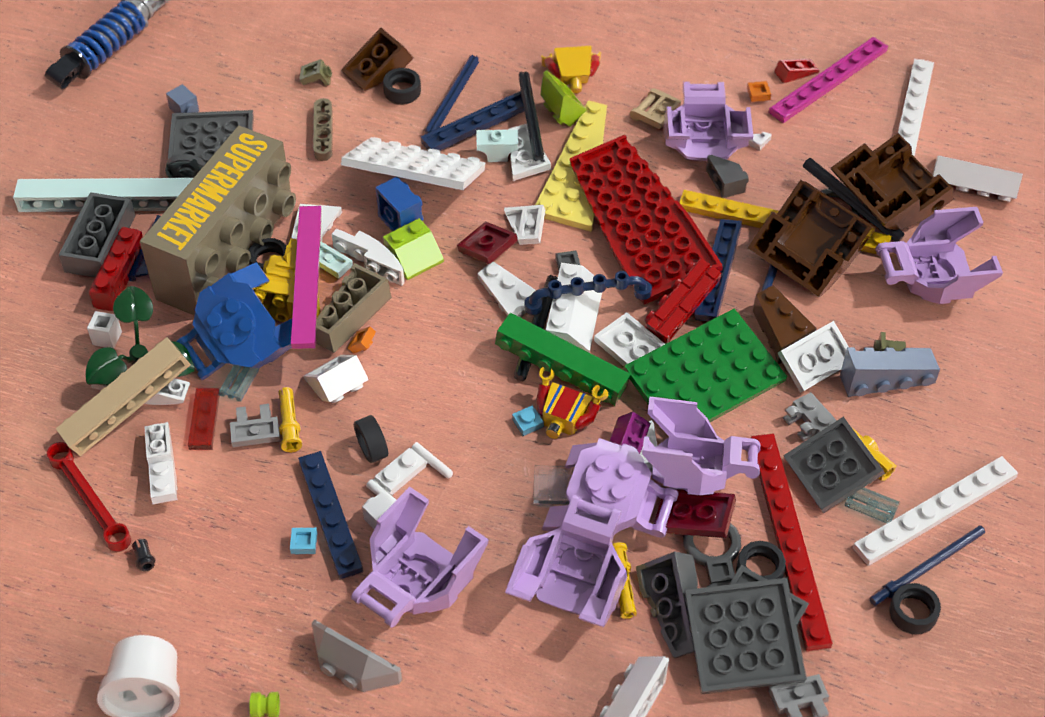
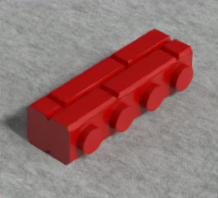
[88,227,143,311]
[644,258,721,344]

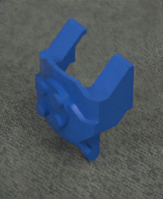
[176,262,292,380]

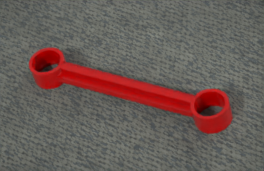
[47,442,131,552]

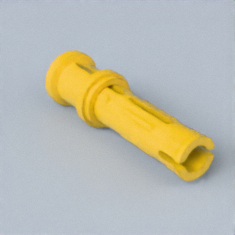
[278,387,302,453]
[612,542,637,619]

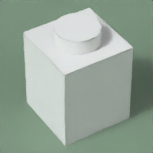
[87,311,122,349]
[362,493,393,529]

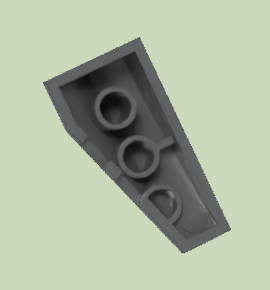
[636,551,698,658]

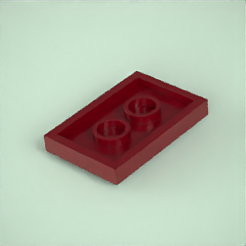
[653,489,736,538]

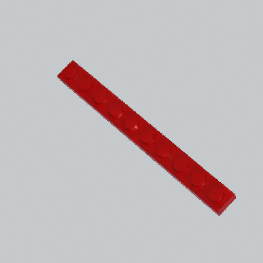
[751,433,833,651]

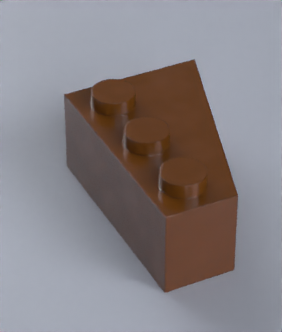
[753,285,817,364]

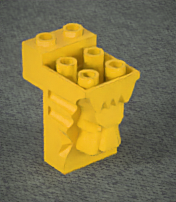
[253,238,321,322]

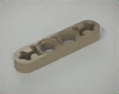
[313,98,333,161]

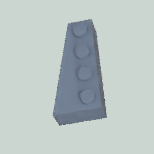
[840,347,940,397]

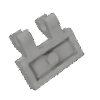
[783,392,837,441]
[230,404,280,447]
[769,674,829,717]

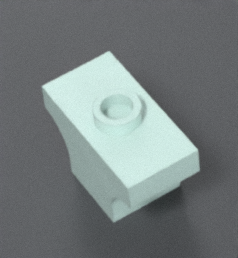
[476,130,518,162]

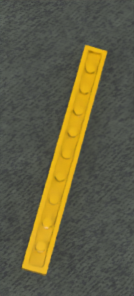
[679,190,892,254]

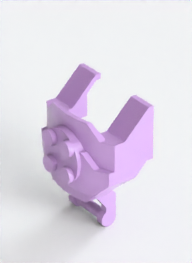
[664,82,754,161]
[876,207,1003,304]
[642,397,760,495]
[542,438,679,538]
[351,487,489,627]
[505,495,627,628]

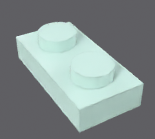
[319,241,353,279]

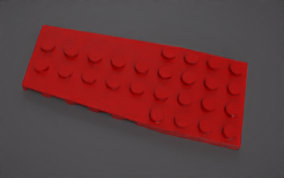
[569,135,723,305]

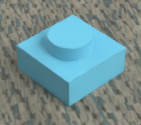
[512,405,544,436]
[290,528,317,554]

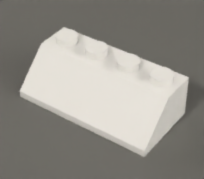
[933,155,1023,202]
[546,263,602,353]
[600,656,669,717]

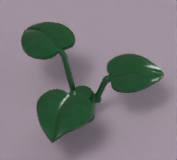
[85,286,195,385]

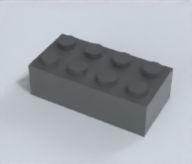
[59,192,135,277]

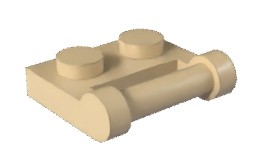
[629,88,682,129]

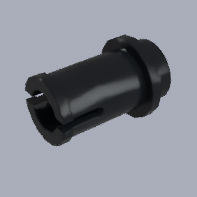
[132,539,156,572]

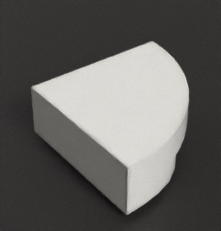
[748,132,772,151]

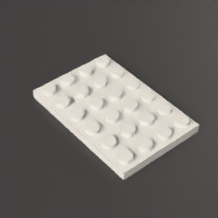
[341,137,485,190]

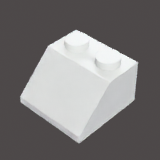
[303,354,369,403]

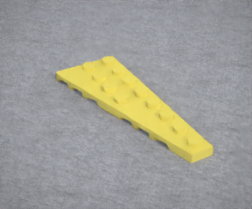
[536,100,607,232]

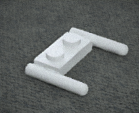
[366,442,453,503]

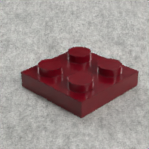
[457,221,518,264]

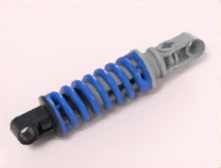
[45,0,170,89]

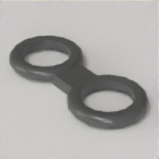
[683,523,741,587]

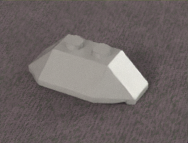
[312,619,402,692]

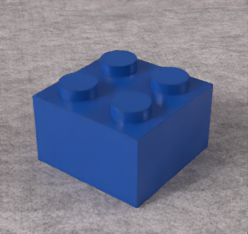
[376,177,424,232]

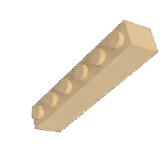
[56,337,191,456]

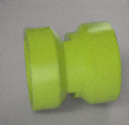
[250,692,280,717]

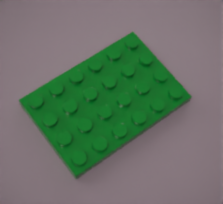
[623,308,788,422]

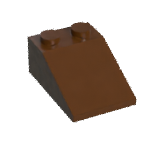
[341,27,414,91]

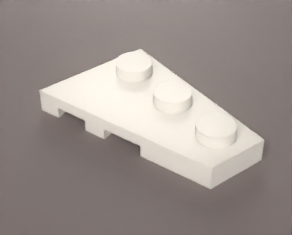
[508,124,551,181]

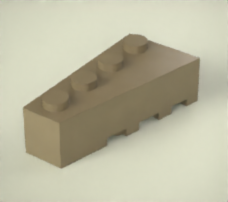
[316,263,392,353]

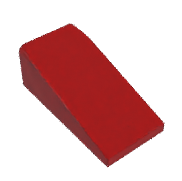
[774,58,820,83]

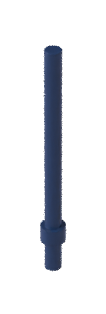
[869,525,985,606]

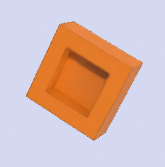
[747,81,772,102]
[348,326,376,354]

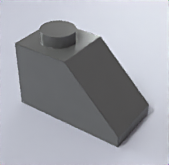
[706,155,749,198]

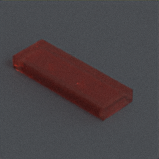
[188,388,220,450]

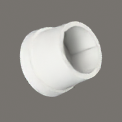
[97,635,180,717]

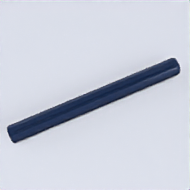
[425,54,479,134]

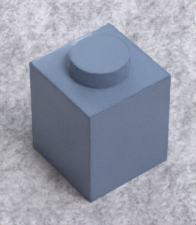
[166,84,199,113]

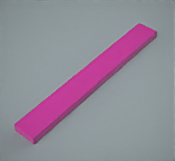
[769,37,888,123]
[291,206,322,349]

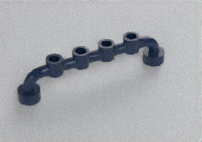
[524,271,652,315]

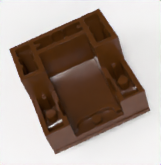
[831,133,954,230]
[748,180,876,297]

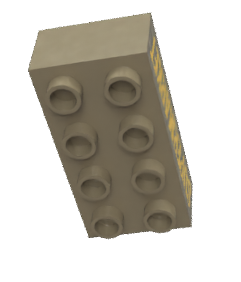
[140,126,296,316]

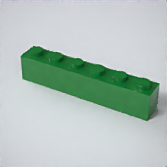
[495,313,631,406]

